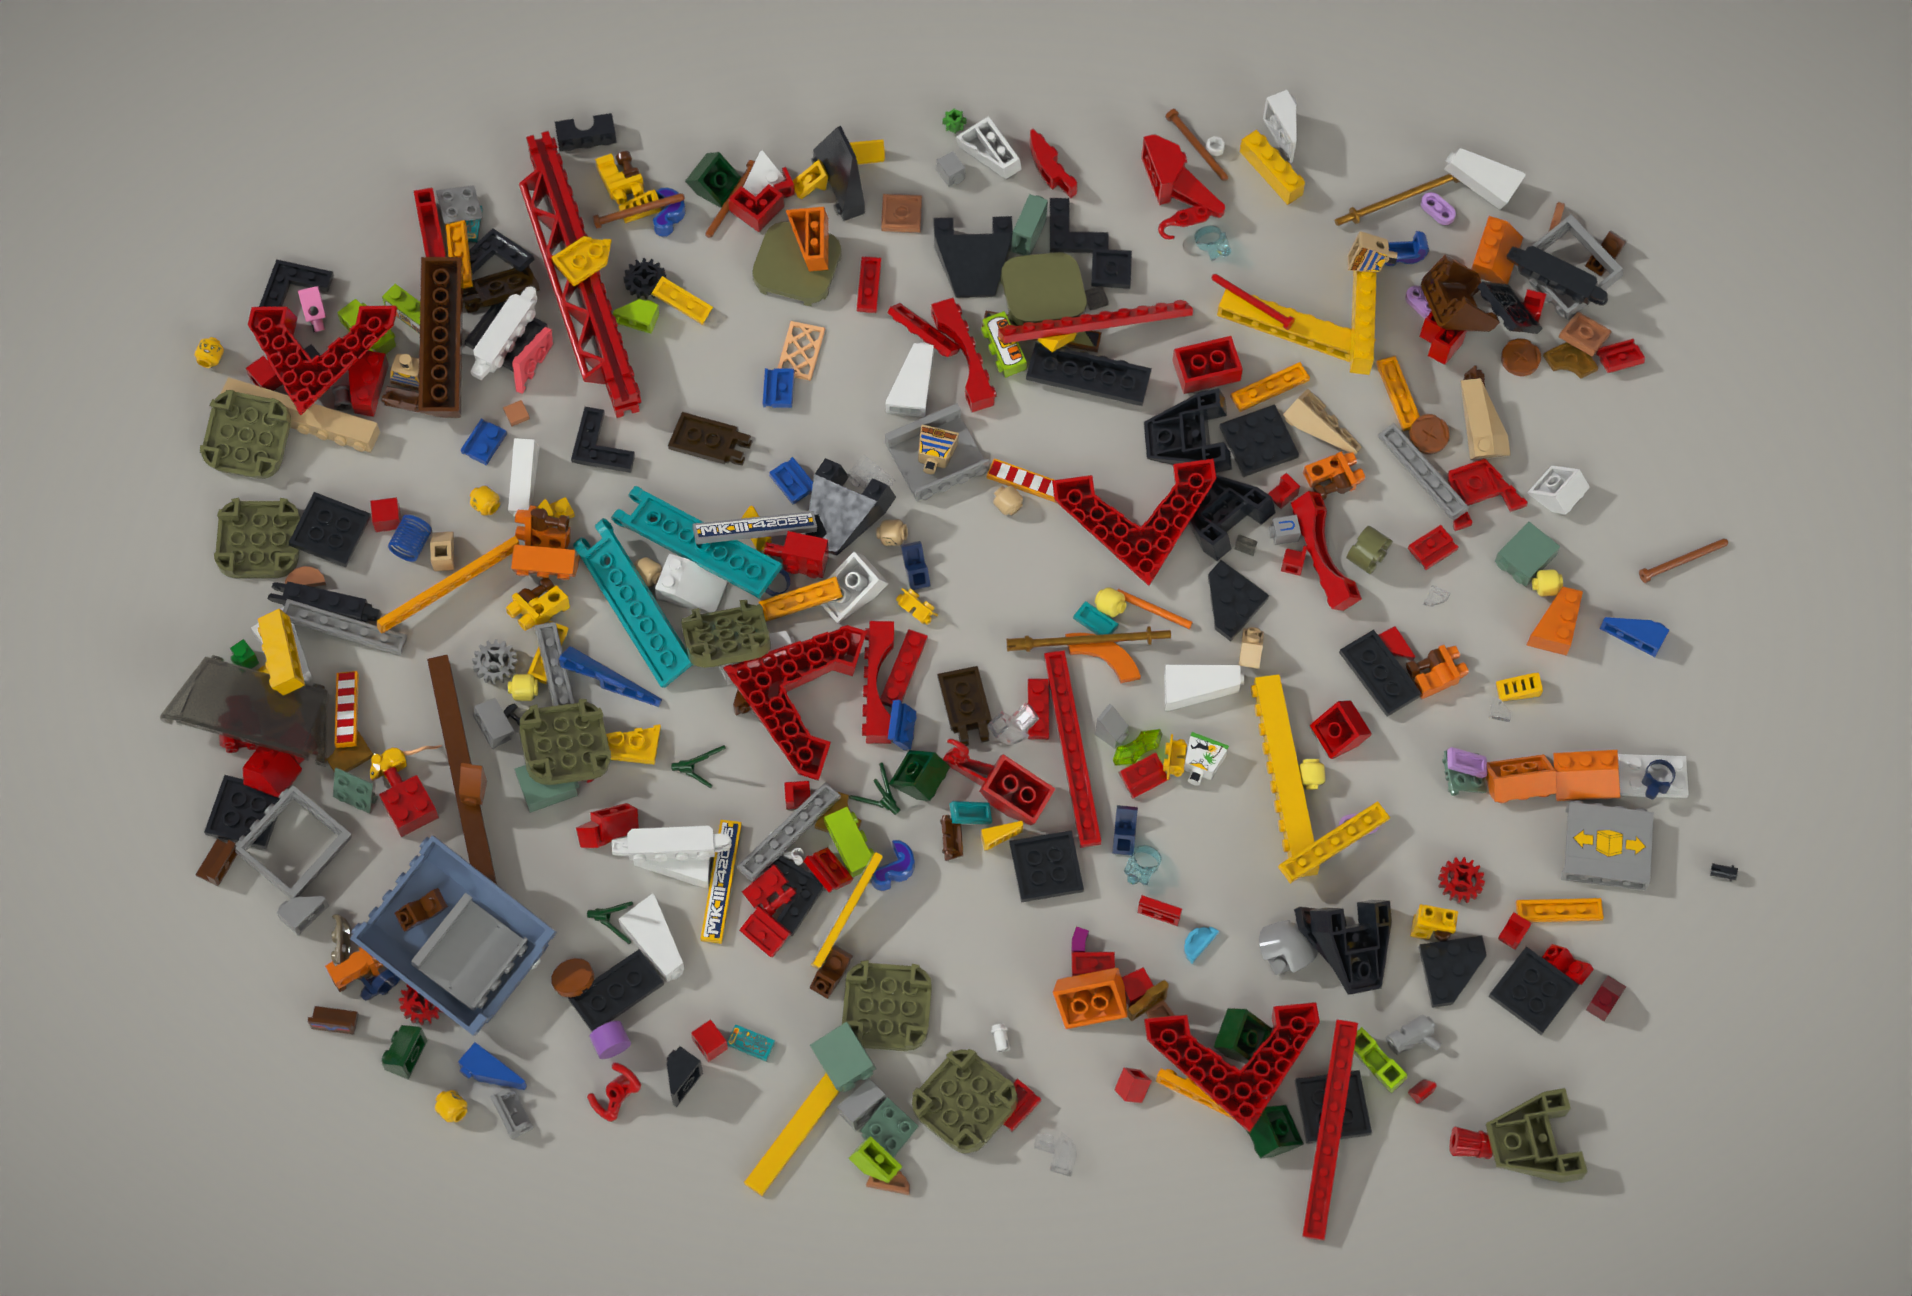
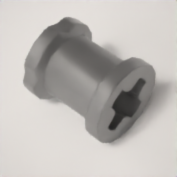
[332,384,352,411]

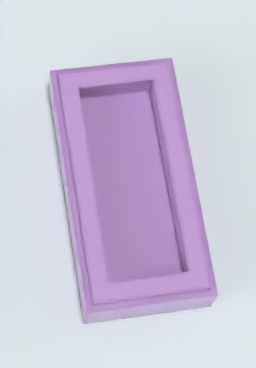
[1447,747,1487,778]

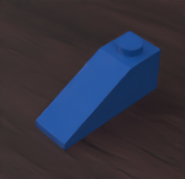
[1600,617,1669,657]
[458,1042,527,1090]

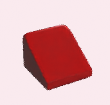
[1408,1079,1437,1104]

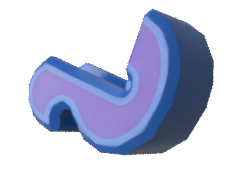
[653,188,686,237]
[1385,231,1429,266]
[872,840,915,891]

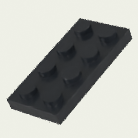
[1339,629,1422,717]
[568,949,664,1032]

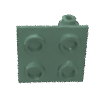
[1442,751,1487,796]
[333,768,378,813]
[860,1097,918,1158]

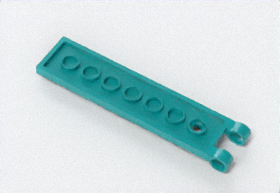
[611,486,782,599]
[573,518,693,688]

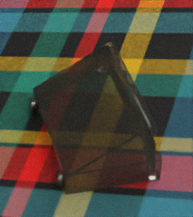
[160,655,329,767]

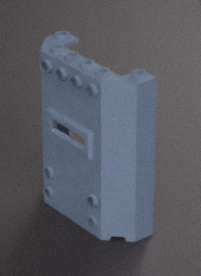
[350,835,557,1036]

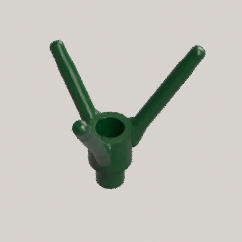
[671,745,726,788]
[849,762,901,815]
[587,901,633,944]

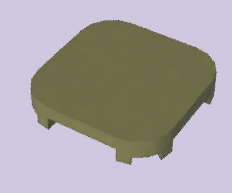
[752,222,841,306]
[1001,252,1087,326]
[200,390,291,479]
[214,498,301,578]
[681,600,771,668]
[519,699,611,785]
[842,960,932,1051]
[912,1049,1018,1154]

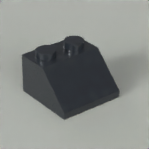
[666,1046,703,1107]

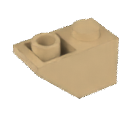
[430,531,454,571]
[1239,627,1264,669]

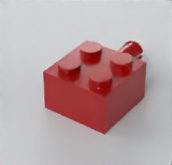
[764,531,829,579]
[379,767,439,837]

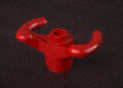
[587,1062,641,1122]

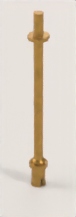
[1335,173,1460,226]
[1006,626,1171,652]

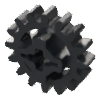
[624,258,667,300]

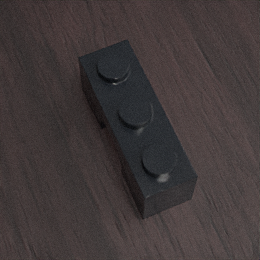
[554,113,617,151]

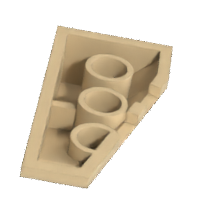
[1460,378,1510,460]
[1283,388,1362,455]

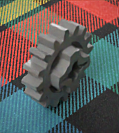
[472,639,518,684]

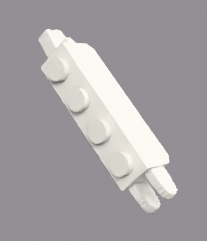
[471,286,538,380]
[612,826,731,863]

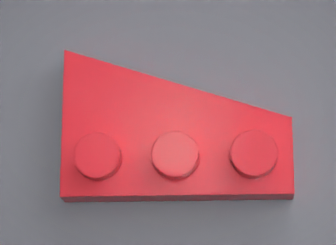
[512,327,553,394]

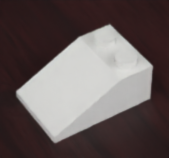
[1263,90,1297,163]
[821,551,889,624]
[655,553,728,613]

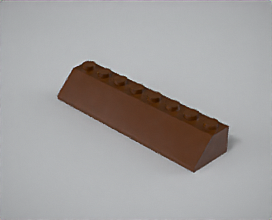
[418,257,463,418]

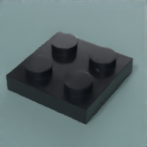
[1091,249,1132,289]

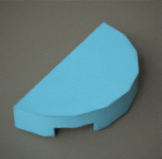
[1184,927,1219,964]

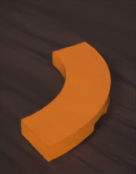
[1065,633,1141,684]

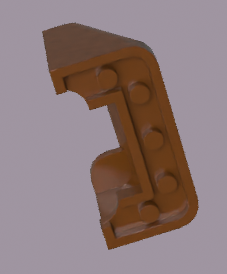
[1421,255,1500,332]

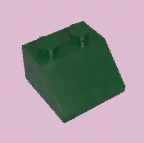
[685,152,741,208]
[889,750,950,801]
[1214,1008,1272,1064]
[381,1025,427,1080]
[1246,1105,1304,1159]

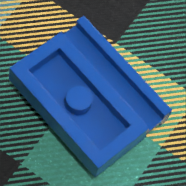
[762,368,795,408]
[461,418,507,466]
[769,457,813,505]
[888,700,917,750]

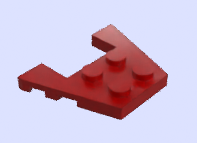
[1447,459,1528,531]

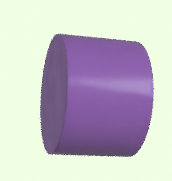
[589,1021,631,1059]

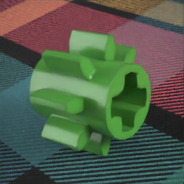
[942,108,966,134]

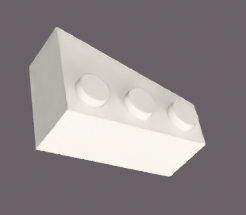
[956,116,1022,179]

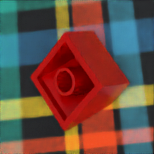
[1310,700,1372,759]
[242,740,302,797]

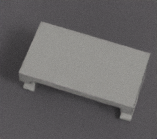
[473,698,514,749]
[837,1079,886,1131]
[491,1088,534,1139]

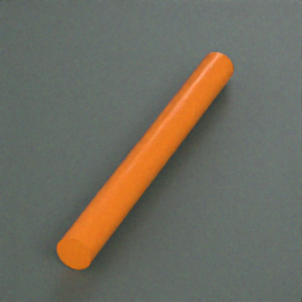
[1117,589,1193,629]

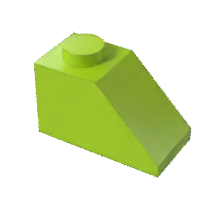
[613,299,659,334]
[848,1136,902,1183]

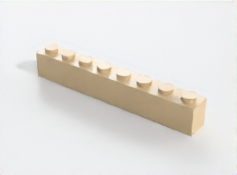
[220,377,380,452]

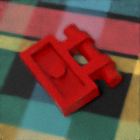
[742,865,796,916]

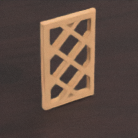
[778,321,825,381]

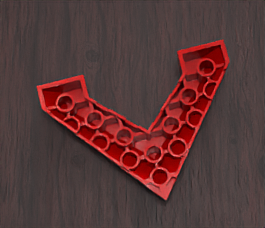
[248,306,398,415]
[1052,459,1216,586]
[723,625,867,781]
[1144,1002,1320,1133]

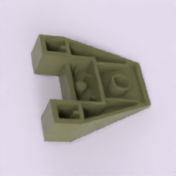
[1485,1088,1588,1183]

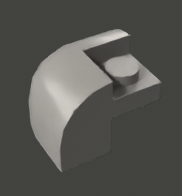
[1259,920,1318,975]

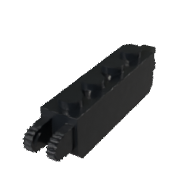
[1507,246,1608,306]
[267,581,382,623]

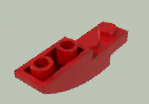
[1029,129,1077,198]

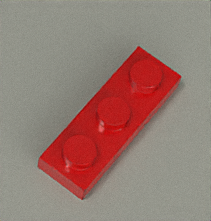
[857,256,881,313]
[1028,679,1049,739]

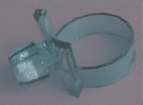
[1194,225,1231,261]
[1124,845,1162,885]

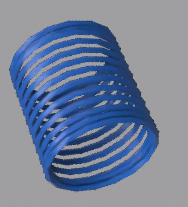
[388,515,432,562]

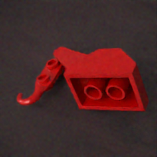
[1141,134,1225,240]
[943,739,1056,825]

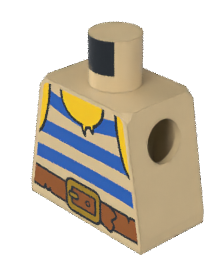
[1347,231,1397,272]
[390,354,419,391]
[918,425,959,475]

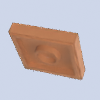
[881,194,922,232]
[1559,312,1612,357]

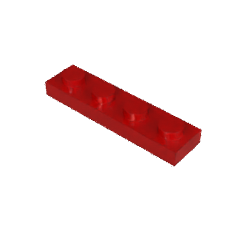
[887,303,961,358]
[880,629,928,707]

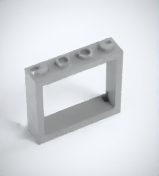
[1516,214,1623,320]
[235,786,351,899]

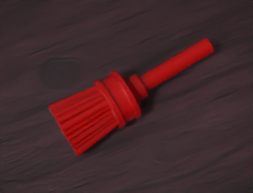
[1449,1126,1493,1159]

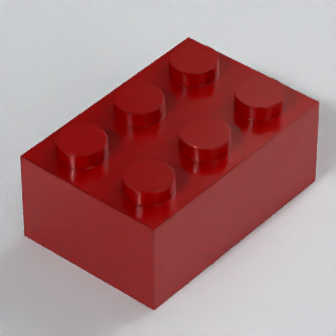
[1172,336,1243,394]

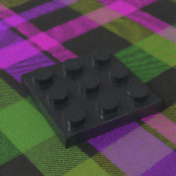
[1477,281,1543,334]
[464,301,548,372]
[1219,404,1299,477]
[289,492,371,568]
[204,775,280,849]
[1009,830,1084,903]
[1488,946,1579,1035]
[1295,1070,1372,1144]

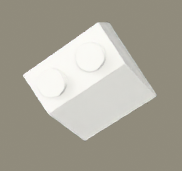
[1527,465,1590,514]

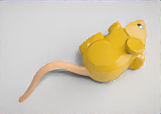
[370,745,442,781]

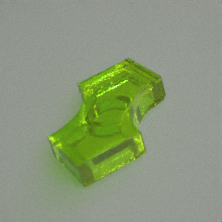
[1113,729,1163,766]

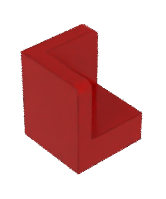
[773,167,795,198]
[1523,289,1546,323]
[1268,473,1300,509]
[1281,546,1308,576]
[784,781,811,810]
[576,821,613,848]
[1498,912,1532,950]
[1115,1067,1151,1103]

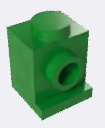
[230,639,259,675]

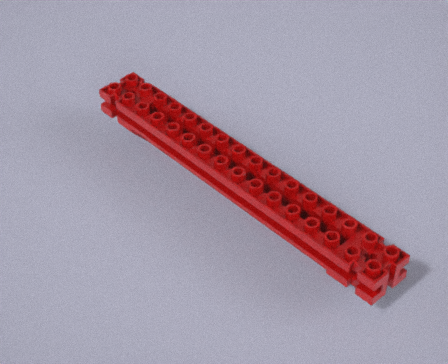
[519,131,642,418]

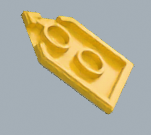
[551,236,612,286]

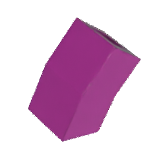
[1071,926,1089,953]

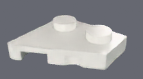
[743,150,786,196]

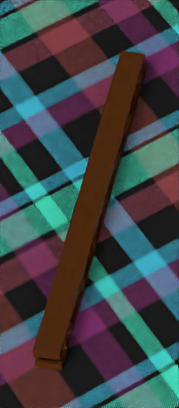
[427,655,497,885]

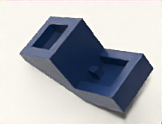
[901,541,931,590]
[1112,805,1138,856]

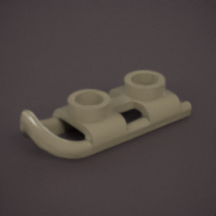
[331,914,351,964]

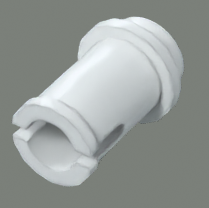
[991,1023,1011,1053]

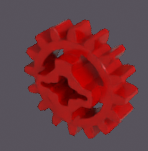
[1438,857,1485,903]
[399,984,444,1025]

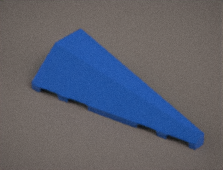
[559,646,662,707]

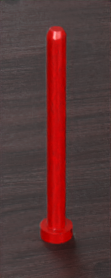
[1211,274,1295,330]

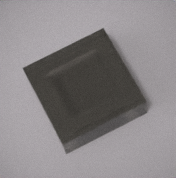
[1085,286,1109,311]
[1234,535,1257,556]

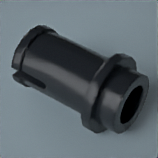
[1710,863,1738,881]

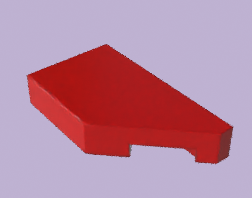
[1378,626,1415,661]

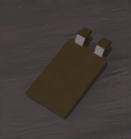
[463,266,540,313]
[668,412,752,466]
[937,666,992,746]

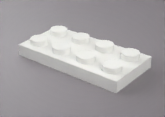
[1618,754,1689,798]

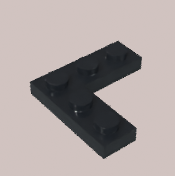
[1050,198,1109,253]
[469,228,535,275]
[259,259,334,307]
[571,407,635,473]
[764,856,825,937]

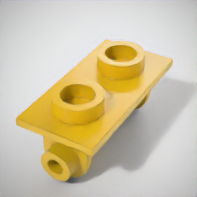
[896,588,938,625]
[1163,734,1187,780]

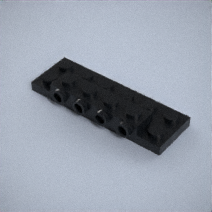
[1026,342,1152,406]

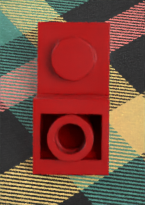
[1542,944,1594,985]

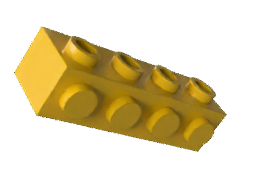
[1239,129,1305,205]
[258,609,305,696]

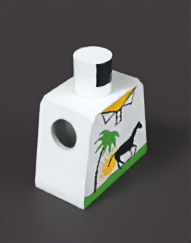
[1184,732,1229,785]

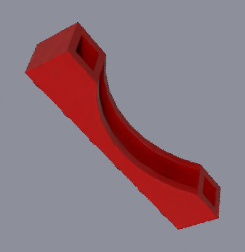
[413,187,446,257]
[931,297,997,412]
[1291,491,1362,611]
[862,621,894,744]

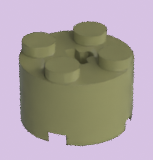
[1346,525,1393,575]

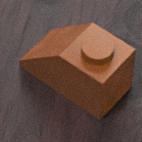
[459,763,487,806]

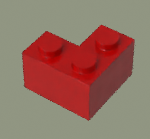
[728,184,784,232]
[1419,312,1467,365]

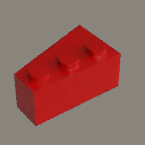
[348,351,389,417]

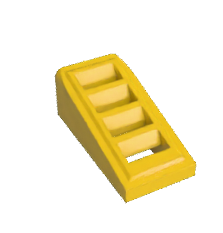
[618,189,662,223]
[1496,672,1543,702]
[981,821,1023,851]

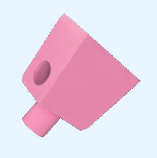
[298,286,326,332]

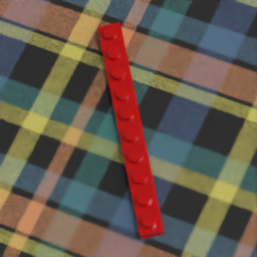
[998,300,1193,343]
[1044,650,1101,848]
[1302,1019,1358,1241]

